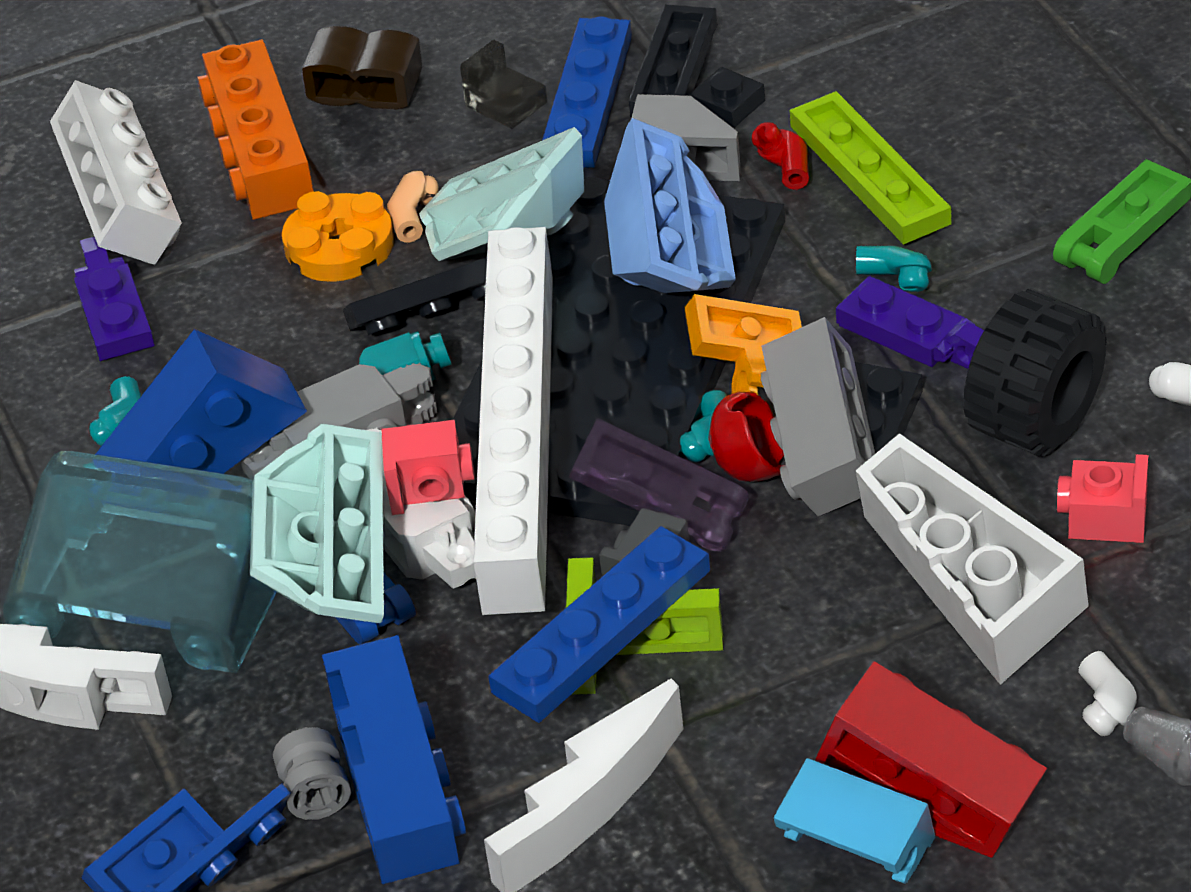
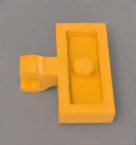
[685,294,802,395]

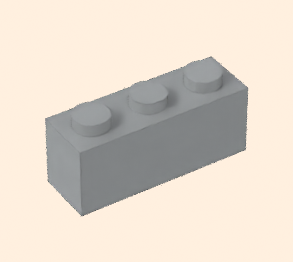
[761,317,875,517]

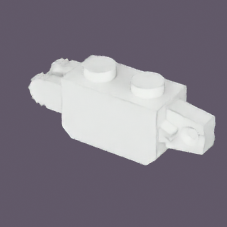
[367,427,476,589]

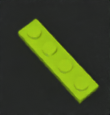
[790,91,952,245]

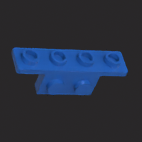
[82,784,291,892]

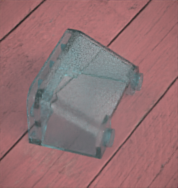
[3,451,277,674]

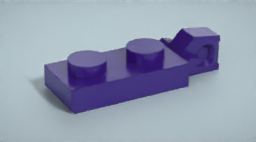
[74,237,155,361]
[836,276,984,369]

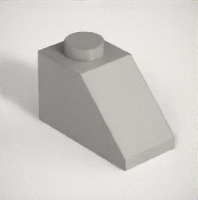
[631,94,741,181]

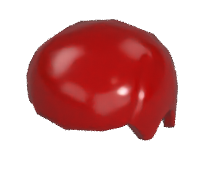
[708,391,784,482]

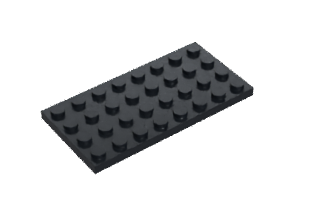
[452,177,785,526]

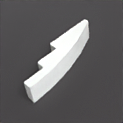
[484,679,683,892]

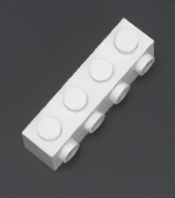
[50,80,182,265]

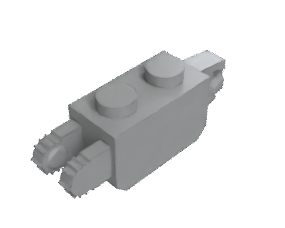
[240,363,437,483]

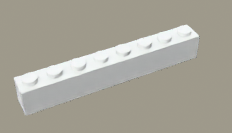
[473,227,553,615]

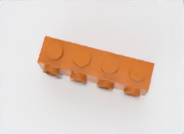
[197,39,314,220]

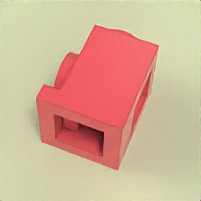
[381,420,475,515]
[1057,454,1149,543]

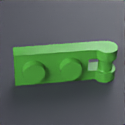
[1053,159,1191,284]

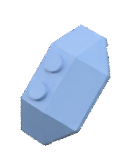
[604,118,736,293]

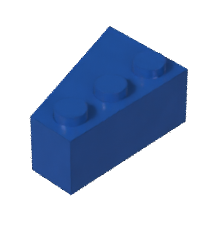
[322,635,466,884]

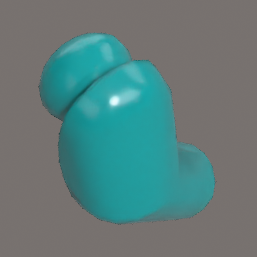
[856,246,932,292]
[89,376,141,446]
[680,390,727,462]

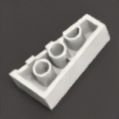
[855,434,1089,685]

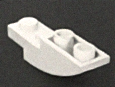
[0,624,172,730]

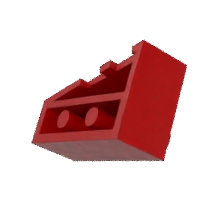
[815,661,1047,858]

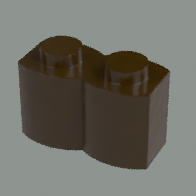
[302,26,422,110]

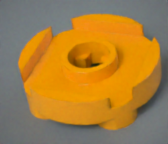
[282,191,394,282]

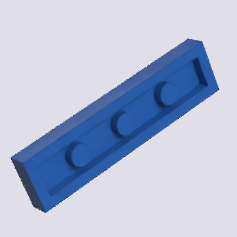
[542,17,632,168]
[488,526,710,723]

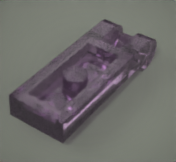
[569,418,749,552]

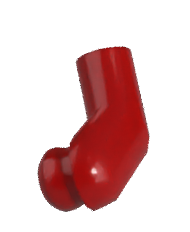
[751,122,809,190]

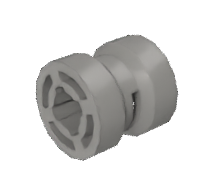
[272,727,351,820]

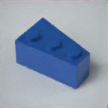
[90,329,307,523]

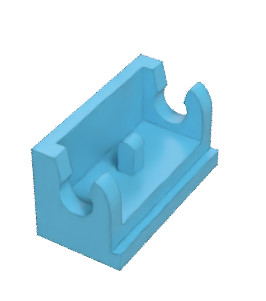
[774,758,935,884]

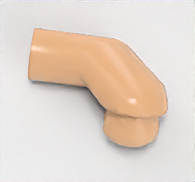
[387,171,438,243]

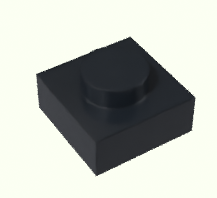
[689,67,765,128]

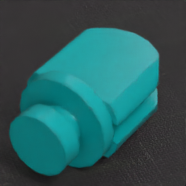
[359,331,452,381]

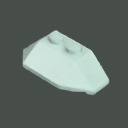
[419,127,584,261]
[250,424,384,623]

